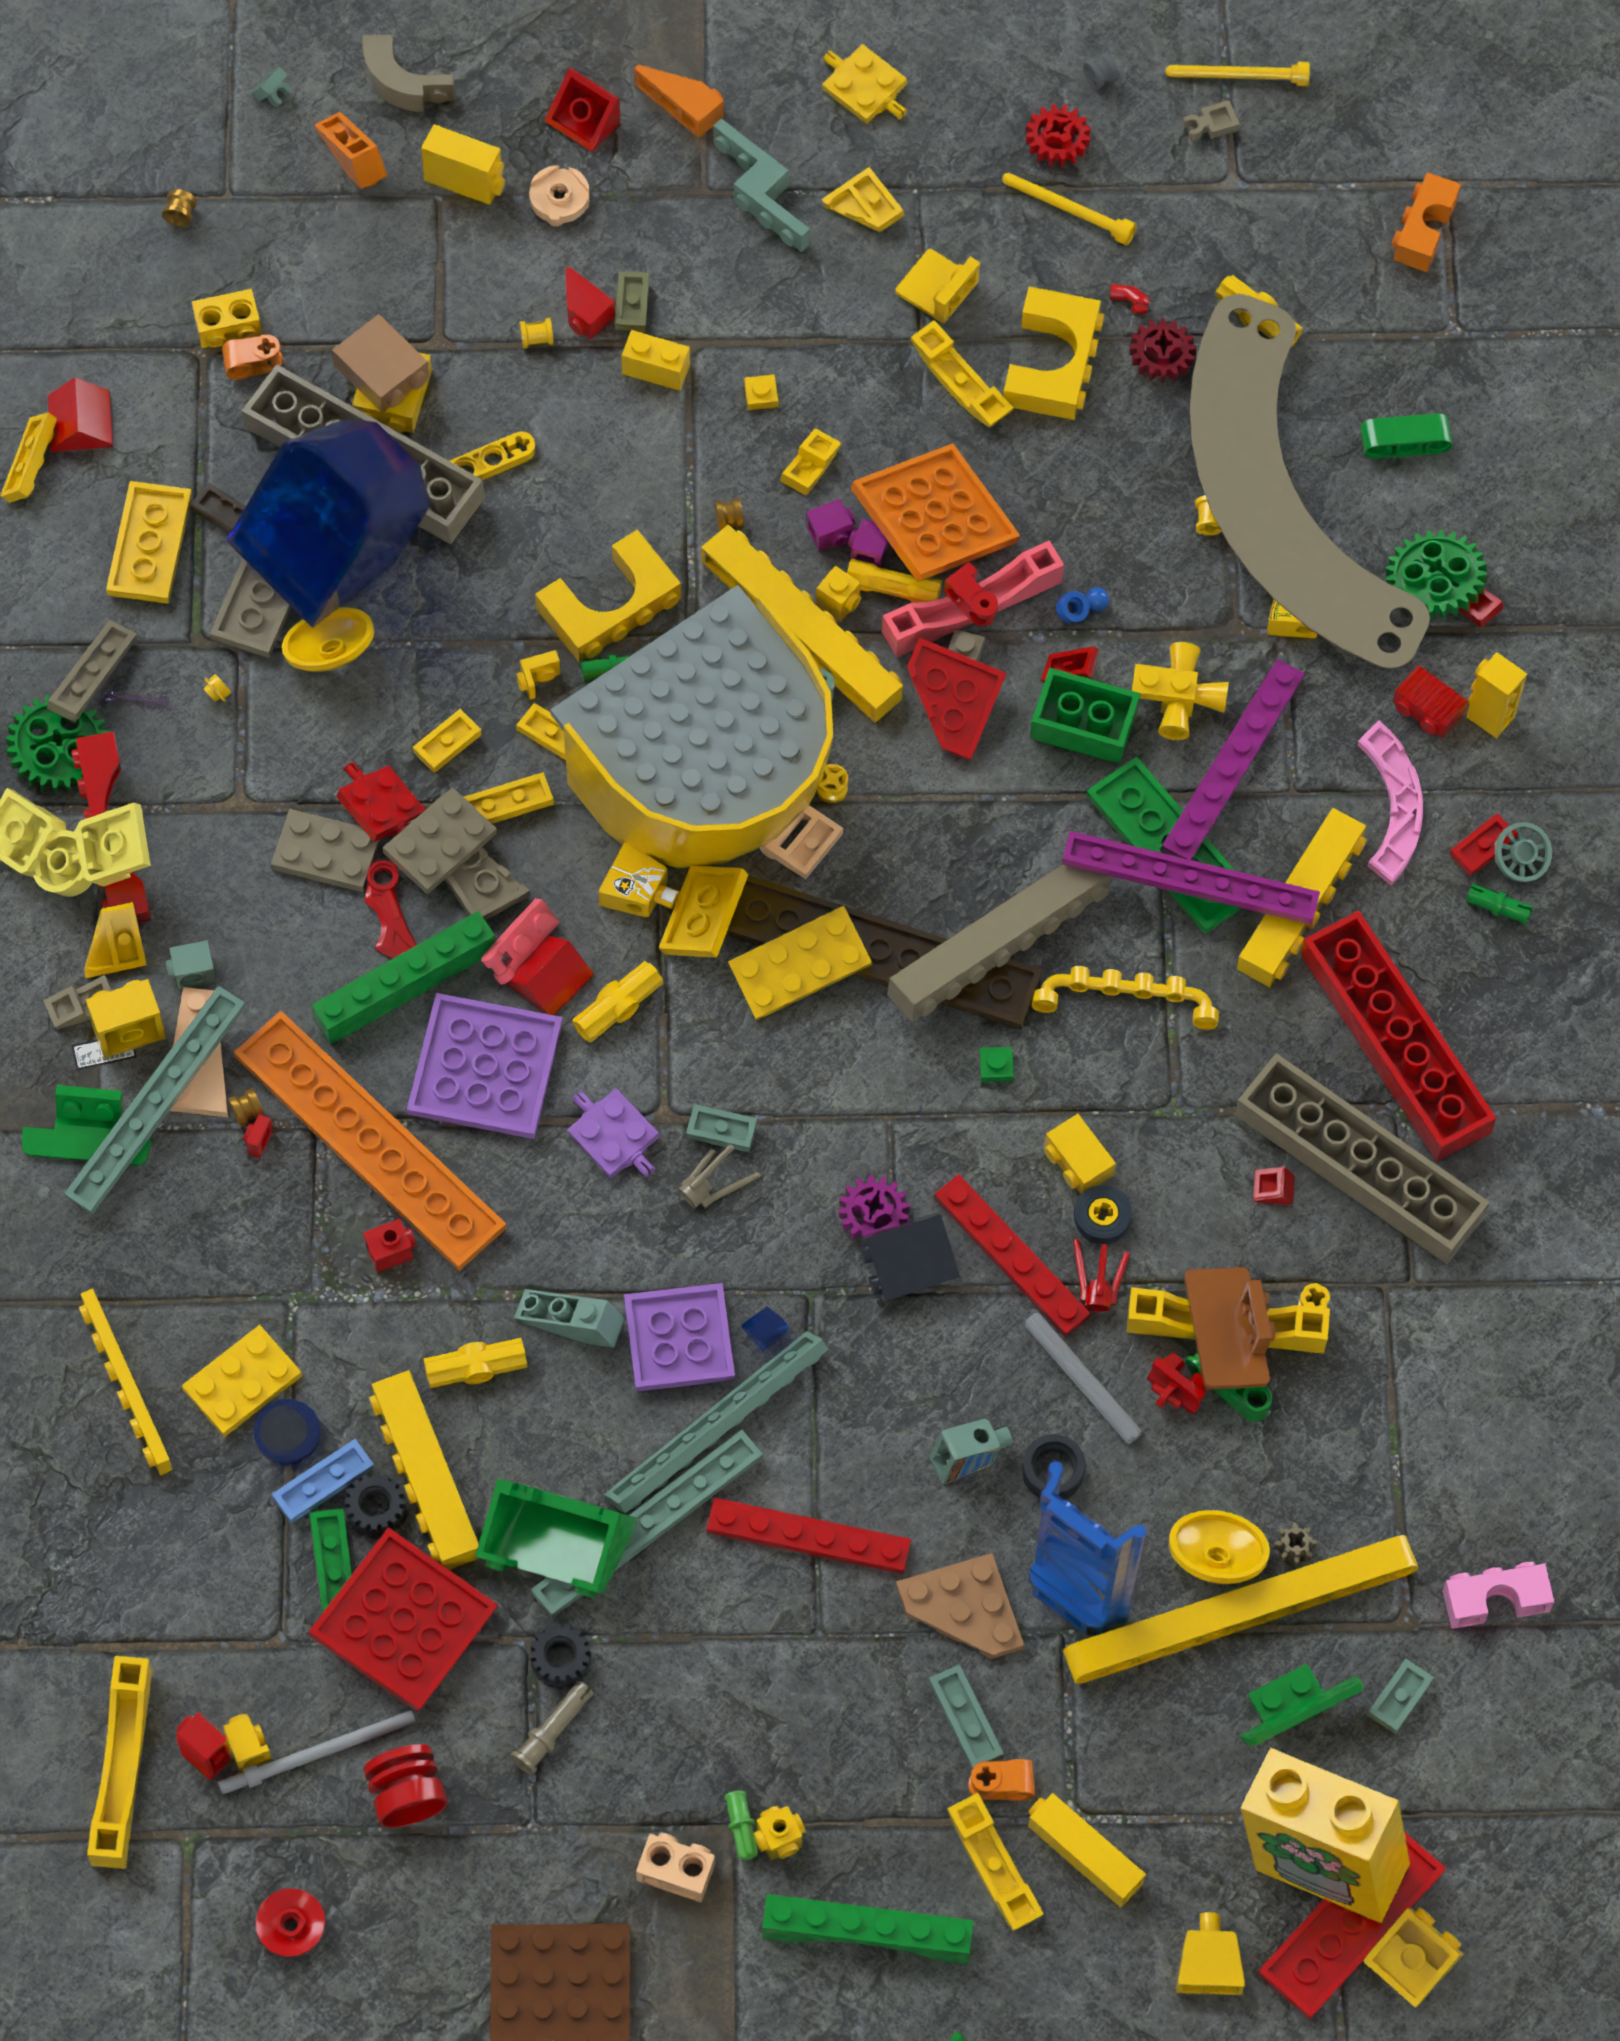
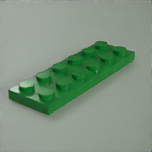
[1086,757,1243,935]

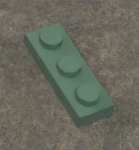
[929,1664,1004,1770]

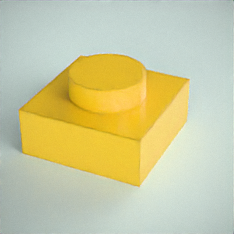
[744,374,778,410]

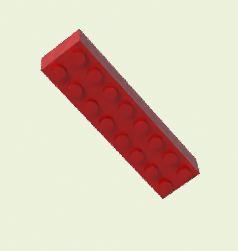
[1300,911,1496,1162]

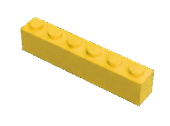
[1236,808,1367,988]
[369,1370,479,1570]

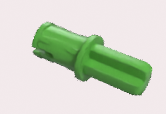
[725,1790,758,1860]

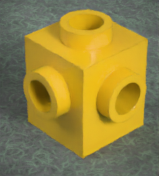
[753,1806,806,1861]

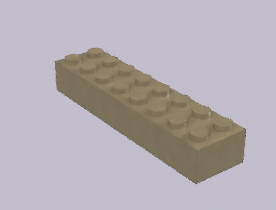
[242,364,485,544]
[1235,1053,1490,1264]

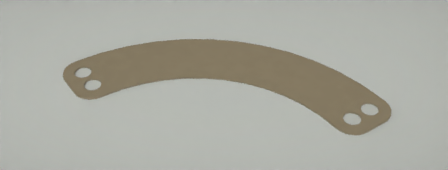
[1190,294,1430,669]

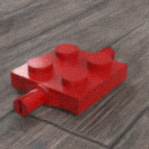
[336,761,426,842]

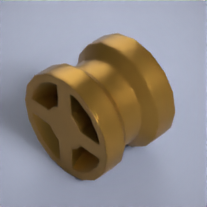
[162,189,197,227]
[714,498,744,531]
[228,1088,265,1128]

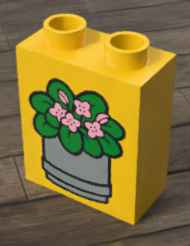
[1241,1748,1410,1923]

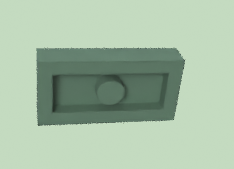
[686,1104,757,1153]
[1367,1659,1434,1734]

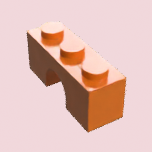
[1391,172,1461,272]

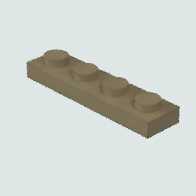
[47,620,137,722]

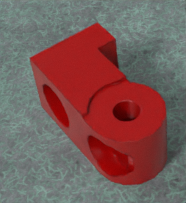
[944,562,998,627]

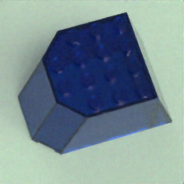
[226,419,430,628]

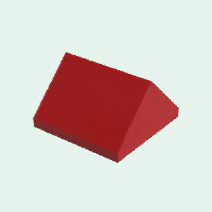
[544,68,620,152]
[48,377,113,452]
[506,935,594,1016]

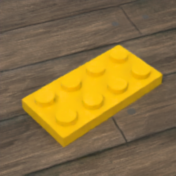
[106,481,192,604]
[728,906,873,1021]

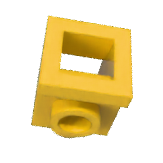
[223,1714,272,1772]

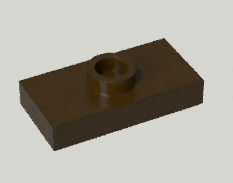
[190,483,259,542]

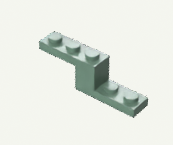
[713,118,810,252]

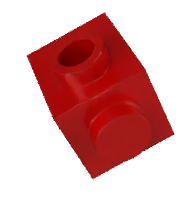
[363,1218,416,1273]

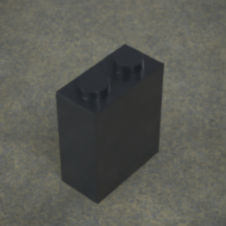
[859,1213,960,1301]

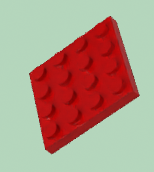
[308,1527,498,1713]

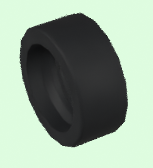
[1021,1434,1086,1500]

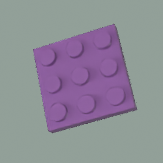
[624,1283,735,1392]

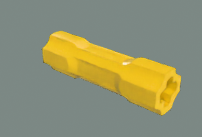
[847,559,942,603]

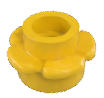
[203,674,232,703]

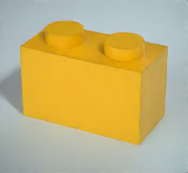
[621,330,690,391]
[1044,1114,1116,1194]

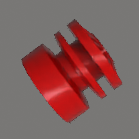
[363,1744,449,1828]

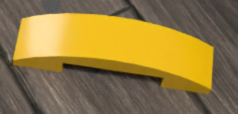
[910,320,1014,428]
[947,1793,1044,1931]

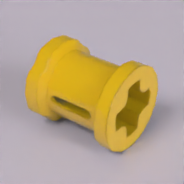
[520,318,554,349]
[1195,496,1221,536]
[1298,1283,1330,1308]

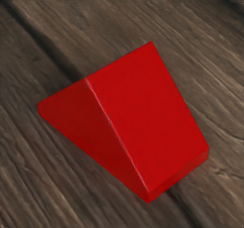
[1041,646,1099,683]

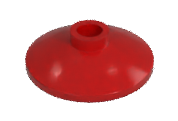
[256,1888,325,1957]

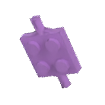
[567,1088,660,1179]

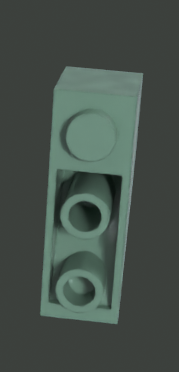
[514,1289,625,1348]

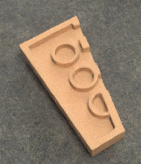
[170,987,228,1118]

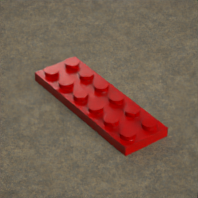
[1257,1832,1446,2020]

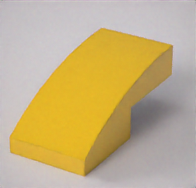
[780,428,841,496]

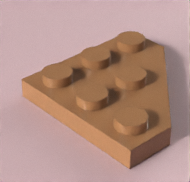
[896,1553,1024,1659]

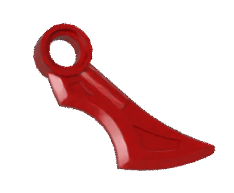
[364,860,418,959]

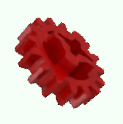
[1025,104,1091,167]

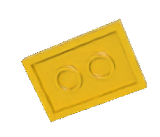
[659,866,748,958]
[182,1325,302,1437]

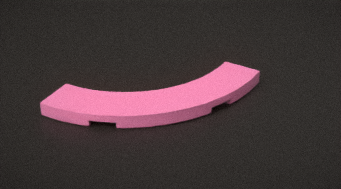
[1357,720,1423,886]

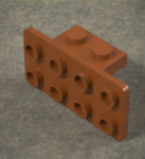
[1184,1267,1275,1389]

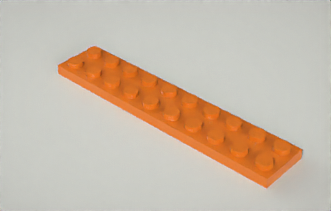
[233,1010,507,1271]

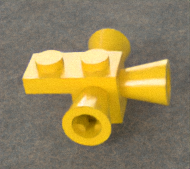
[1132,642,1229,740]

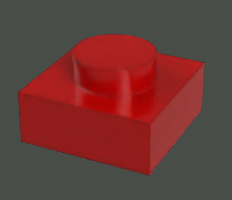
[1459,588,1503,628]
[244,1114,273,1159]

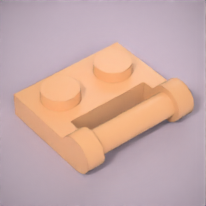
[760,805,843,880]

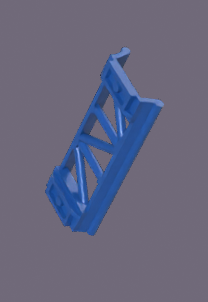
[1028,1461,1146,1635]

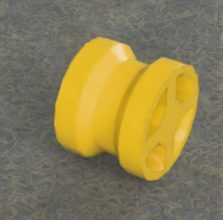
[817,764,848,803]

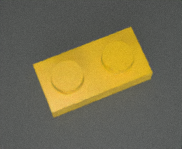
[413,709,482,773]

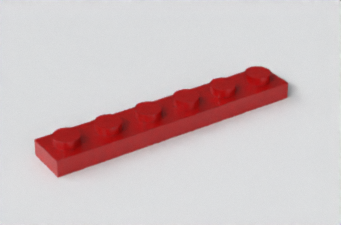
[934,1174,1091,1338]
[706,1497,911,1574]

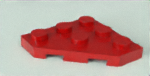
[907,637,1007,761]

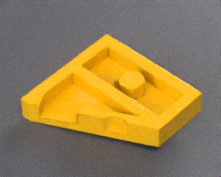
[822,167,905,232]

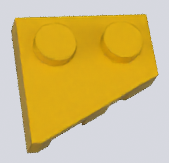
[84,902,147,978]

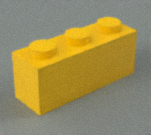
[1466,652,1527,739]

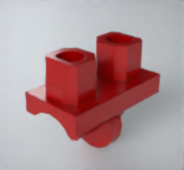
[1147,1353,1207,1415]

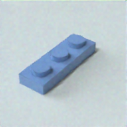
[272,1439,375,1524]

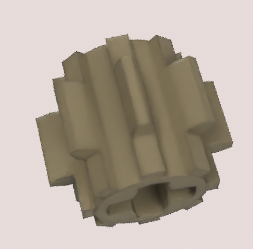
[1274,1523,1317,1567]

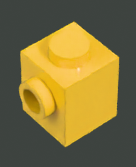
[816,566,861,622]

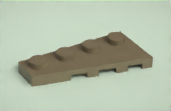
[410,819,530,921]

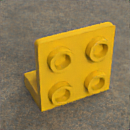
[895,249,980,324]

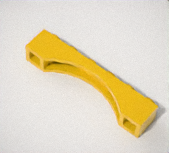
[1126,1287,1330,1354]
[87,1656,152,1869]

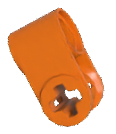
[222,335,283,380]
[968,1759,1035,1801]

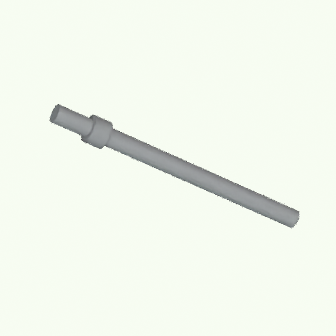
[218,1710,416,1795]

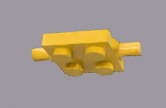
[822,44,907,124]

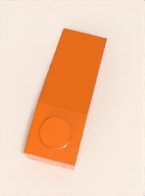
[634,65,724,138]
[314,112,387,189]

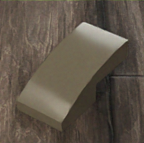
[43,975,113,1029]

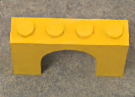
[1003,287,1105,420]
[535,530,681,663]

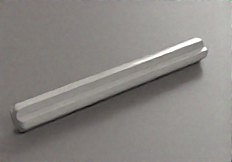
[1025,1313,1141,1444]

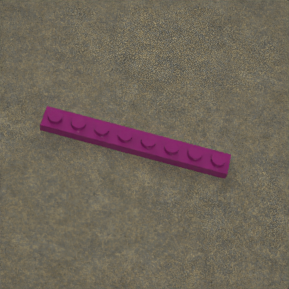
[1160,659,1305,860]
[1062,831,1320,925]

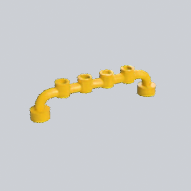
[1032,966,1219,1030]

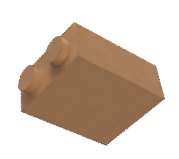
[332,314,429,413]

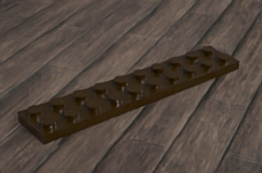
[726,875,1042,1030]

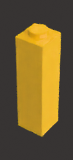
[1028,1793,1146,1908]

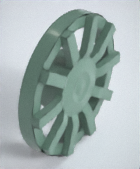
[1495,822,1552,882]

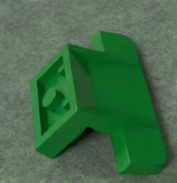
[22,1085,151,1166]
[1239,1664,1365,1746]

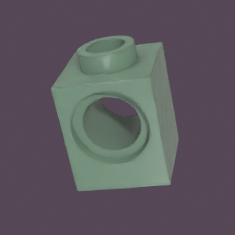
[166,940,216,990]

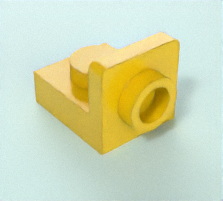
[516,650,560,700]

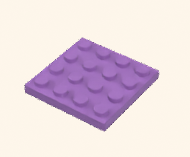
[407,993,563,1139]

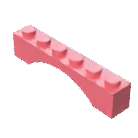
[882,540,1064,658]

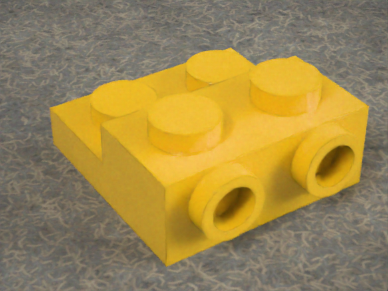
[1363,1907,1464,2008]

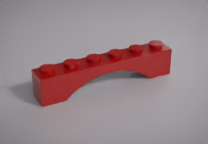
[72,731,151,923]

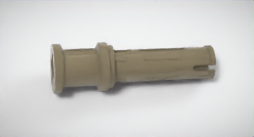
[510,1681,594,1775]

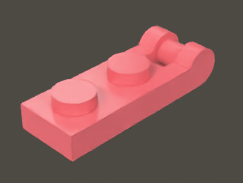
[481,898,560,985]

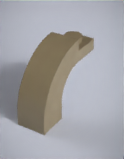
[362,35,454,112]

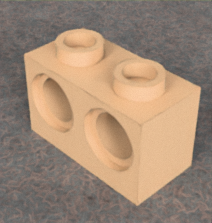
[636,1833,715,1903]

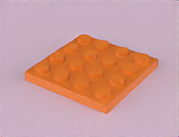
[850,443,1020,582]

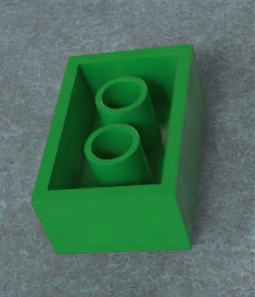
[1029,667,1141,764]

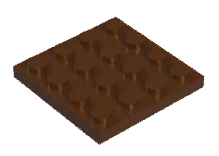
[490,1924,630,2041]

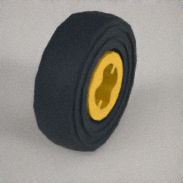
[1074,1185,1132,1244]

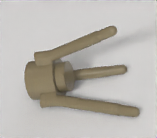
[678,1145,760,1209]

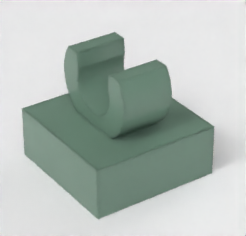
[251,66,292,107]

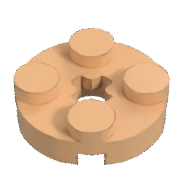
[529,166,589,226]

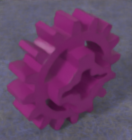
[838,1175,910,1244]

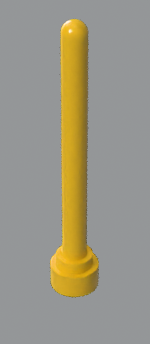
[1165,62,1310,86]
[1002,173,1137,246]

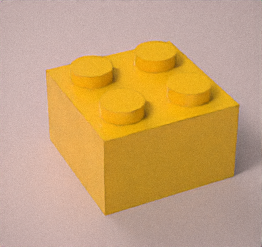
[86,979,166,1059]

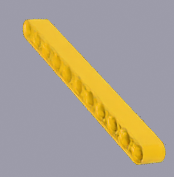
[1063,1535,1419,1684]

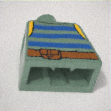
[929,1419,1012,1485]

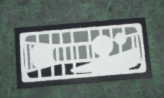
[71,1040,137,1071]

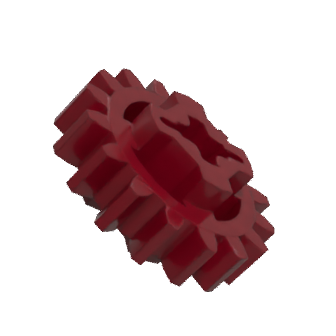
[1129,318,1196,383]

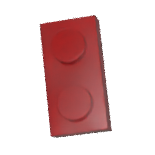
[1449,813,1518,877]

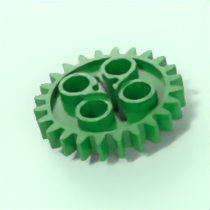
[1385,529,1487,621]
[6,695,109,794]

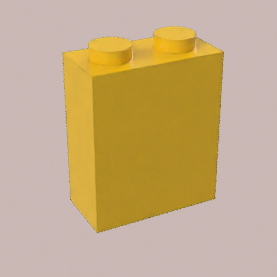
[421,124,505,205]
[352,352,432,433]

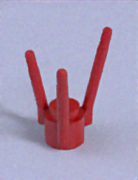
[1073,1239,1130,1312]

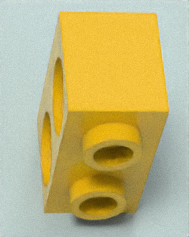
[191,289,262,348]

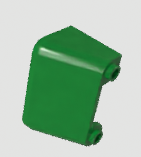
[475,1478,637,1598]

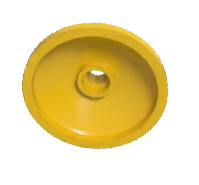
[282,607,375,672]
[1169,1510,1270,1584]

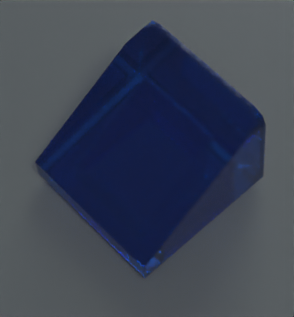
[741,1306,788,1351]

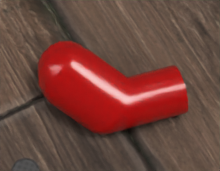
[1110,284,1150,314]

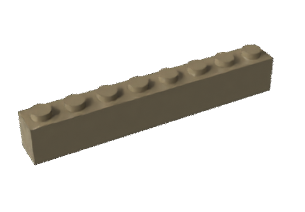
[887,864,1111,1022]

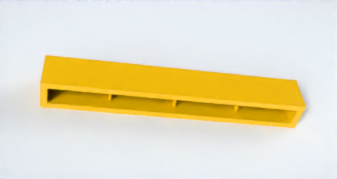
[701,525,903,723]

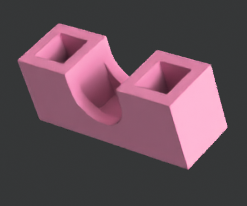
[1443,1562,1554,1629]

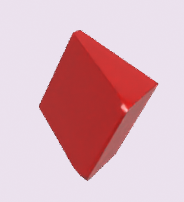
[1253,1166,1295,1205]

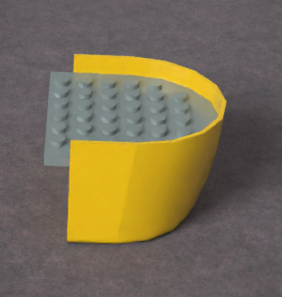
[550,585,833,868]

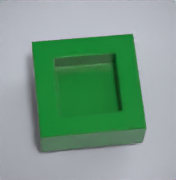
[979,1047,1014,1082]

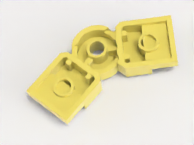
[0,788,151,897]

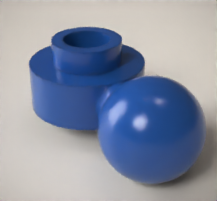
[1056,587,1109,624]

